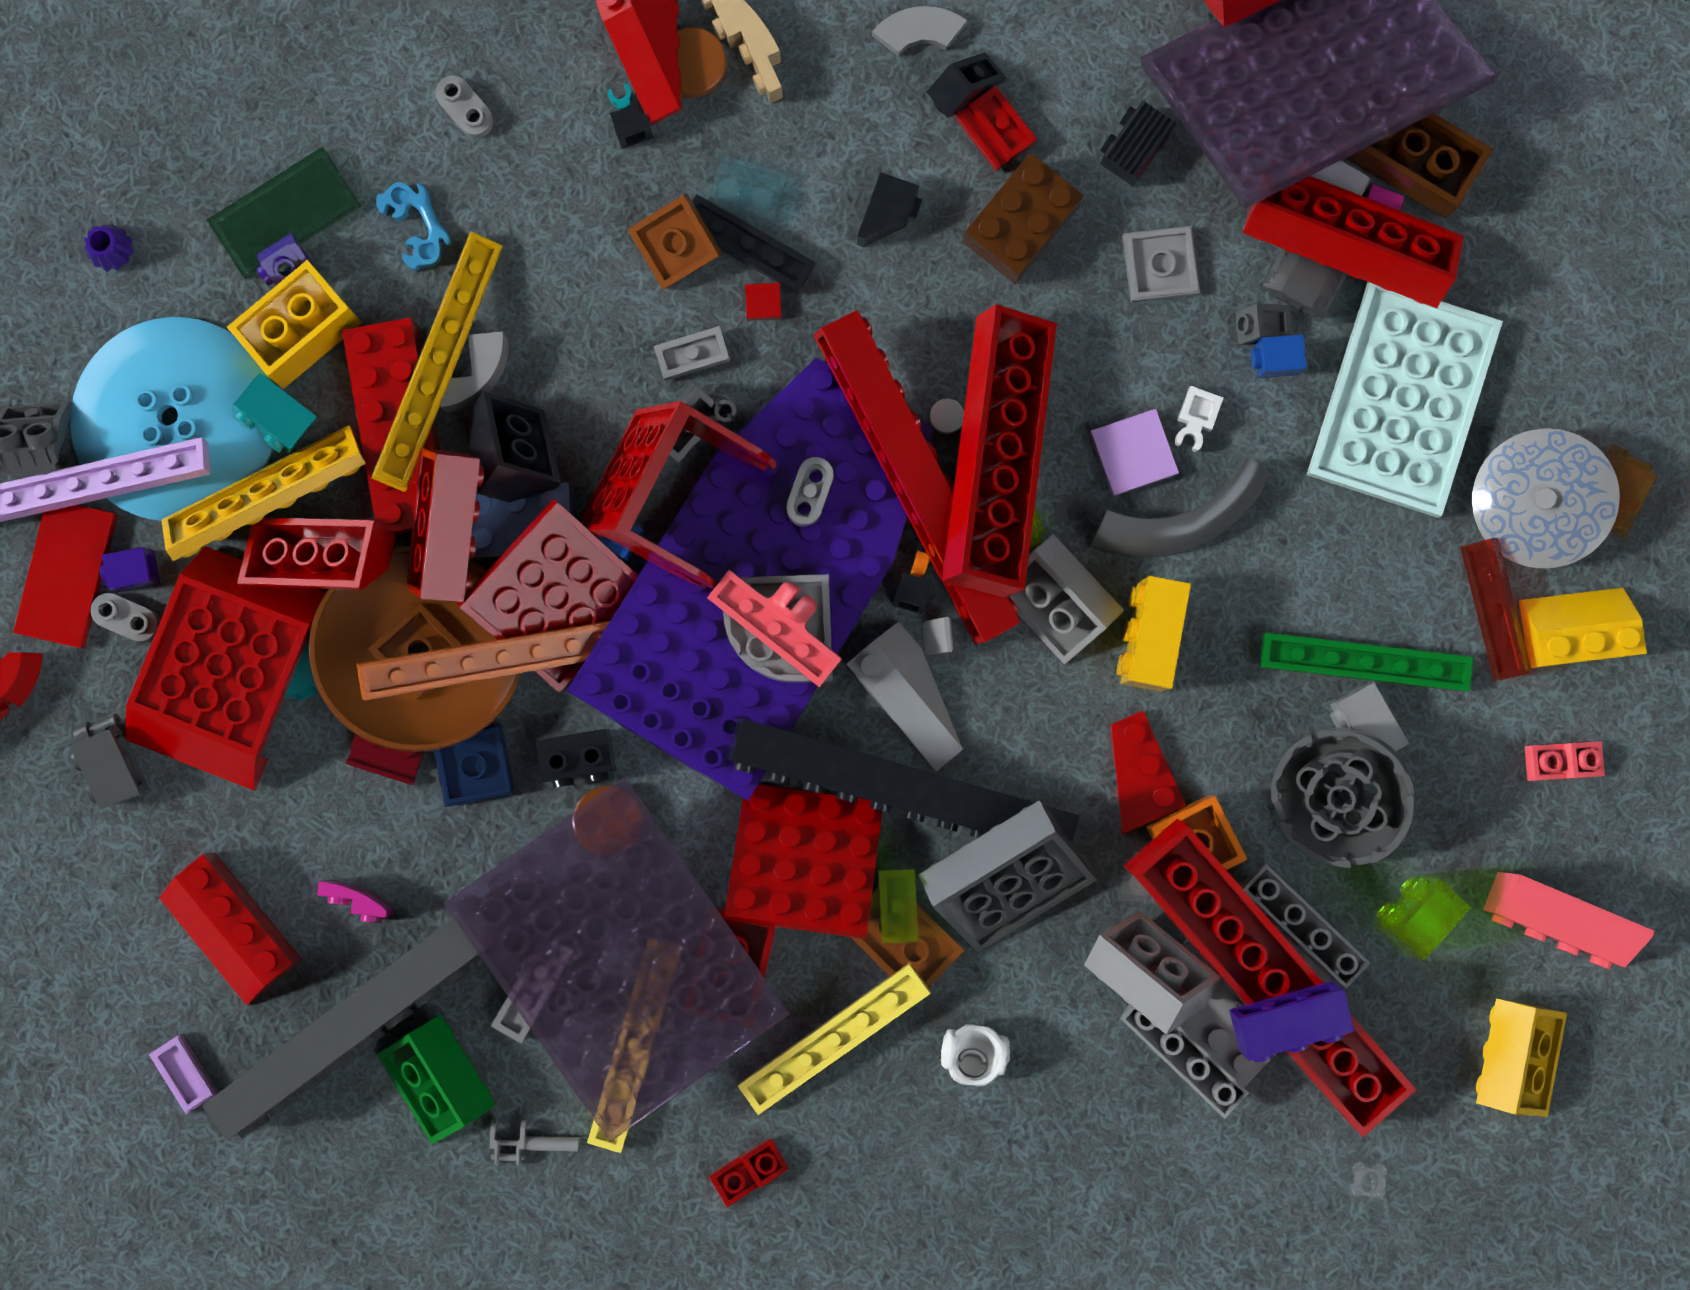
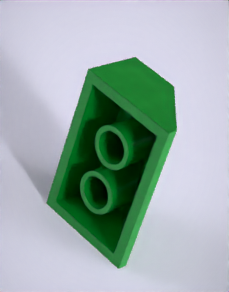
[377,1014,496,1145]

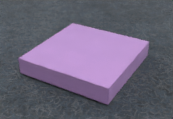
[1090,409,1179,497]

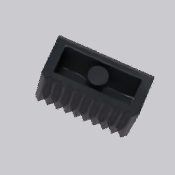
[1100,100,1177,187]

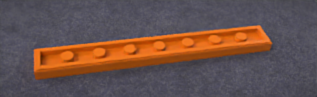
[357,620,611,701]

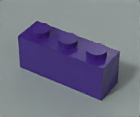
[1229,981,1354,1062]

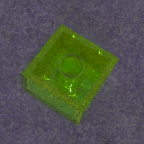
[1373,875,1472,961]

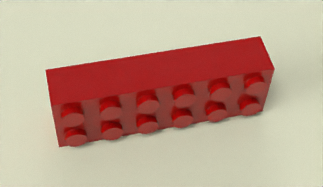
[1242,160,1464,309]
[342,317,441,538]

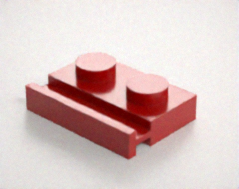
[955,85,1037,172]

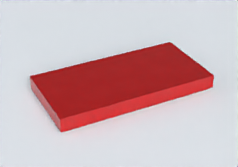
[13,505,118,649]

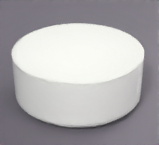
[930,399,964,435]

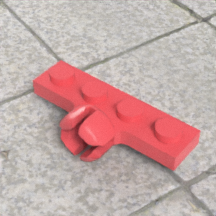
[707,570,843,687]

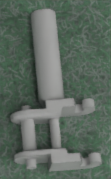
[490,1119,580,1166]

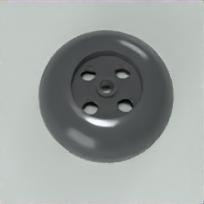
[1271,727,1416,868]

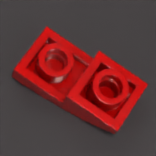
[707,1138,789,1208]

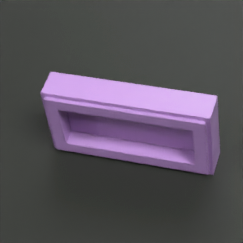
[149,1034,219,1114]

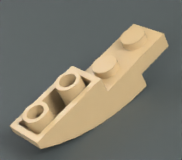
[701,0,783,104]

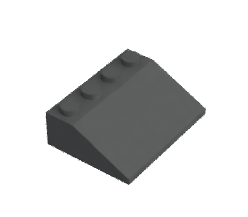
[919,800,1097,952]

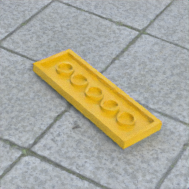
[161,425,366,561]

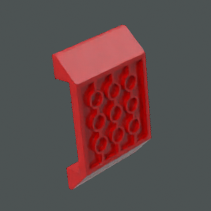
[126,546,326,791]

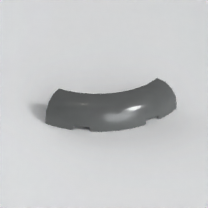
[1089,457,1271,557]

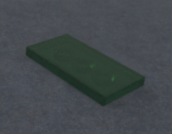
[206,146,361,279]

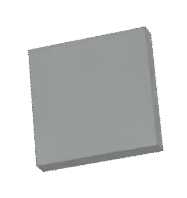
[1122,226,1200,303]

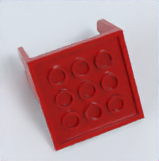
[579,401,777,589]

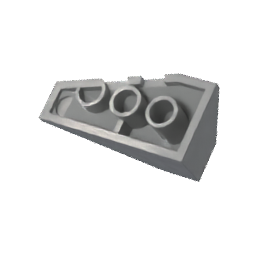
[846,621,963,772]

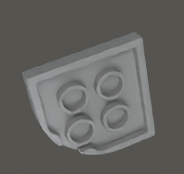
[723,574,833,683]

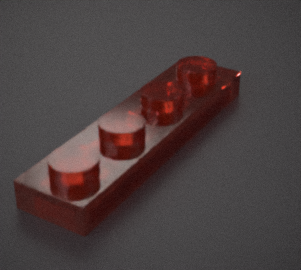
[1460,537,1532,681]

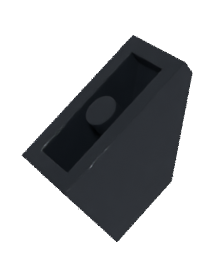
[926,52,1006,118]
[857,172,923,247]

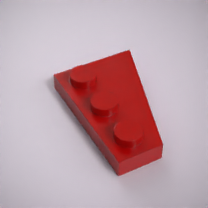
[1110,711,1186,835]

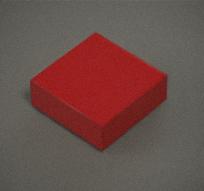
[745,283,781,321]

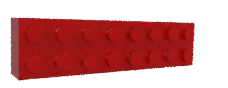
[942,304,1057,597]

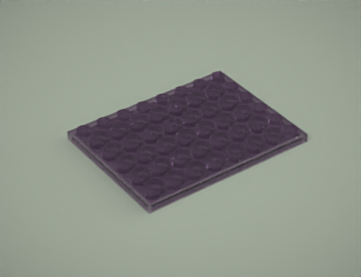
[1141,0,1496,209]
[443,777,789,1142]

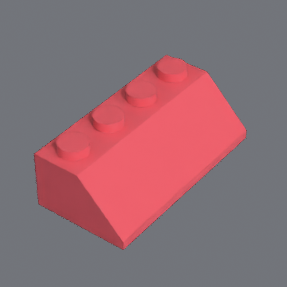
[1483,872,1655,970]

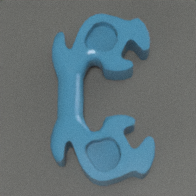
[376,182,452,272]

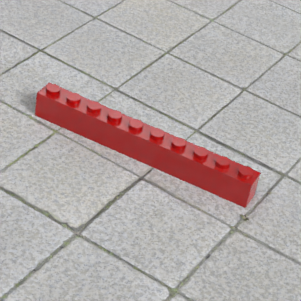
[813,310,1020,645]

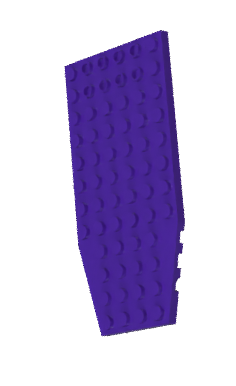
[567,358,934,801]

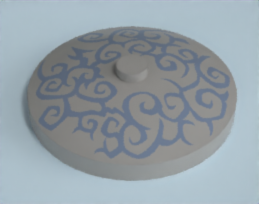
[1472,429,1620,568]

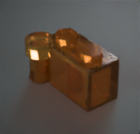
[1605,444,1657,539]

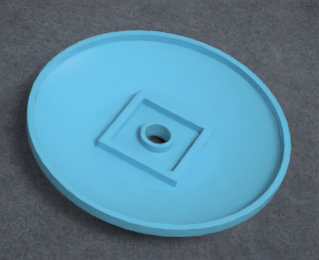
[70,317,274,522]

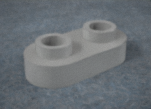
[435,76,493,138]
[787,457,833,527]
[91,593,161,642]

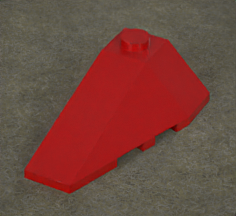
[595,0,682,126]

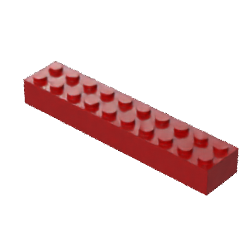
[1124,818,1416,1137]

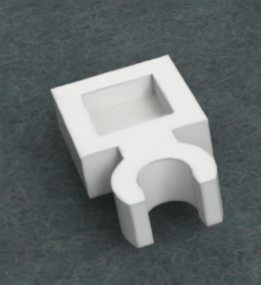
[1175,386,1223,452]

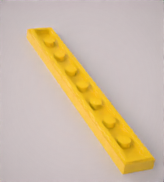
[371,231,503,492]

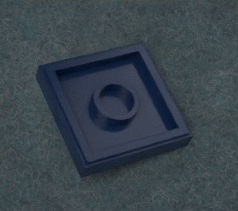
[434,725,515,807]

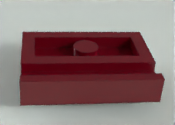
[345,734,425,785]

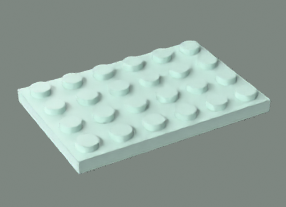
[1307,282,1503,518]

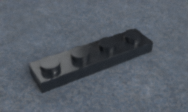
[692,194,816,294]

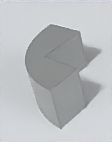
[440,331,508,413]

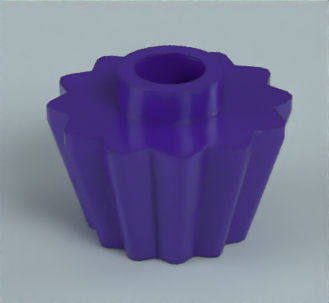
[84,224,134,272]

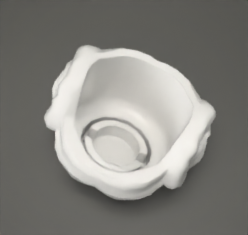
[941,1024,1010,1087]

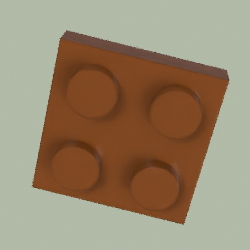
[627,193,722,290]

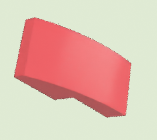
[1525,741,1605,781]

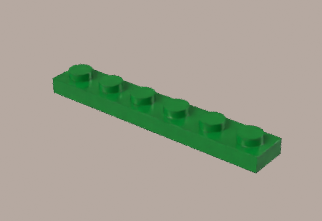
[1259,633,1473,692]

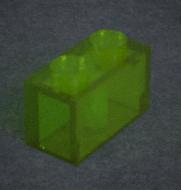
[878,868,918,944]

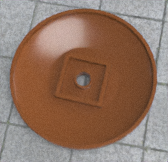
[309,546,522,752]

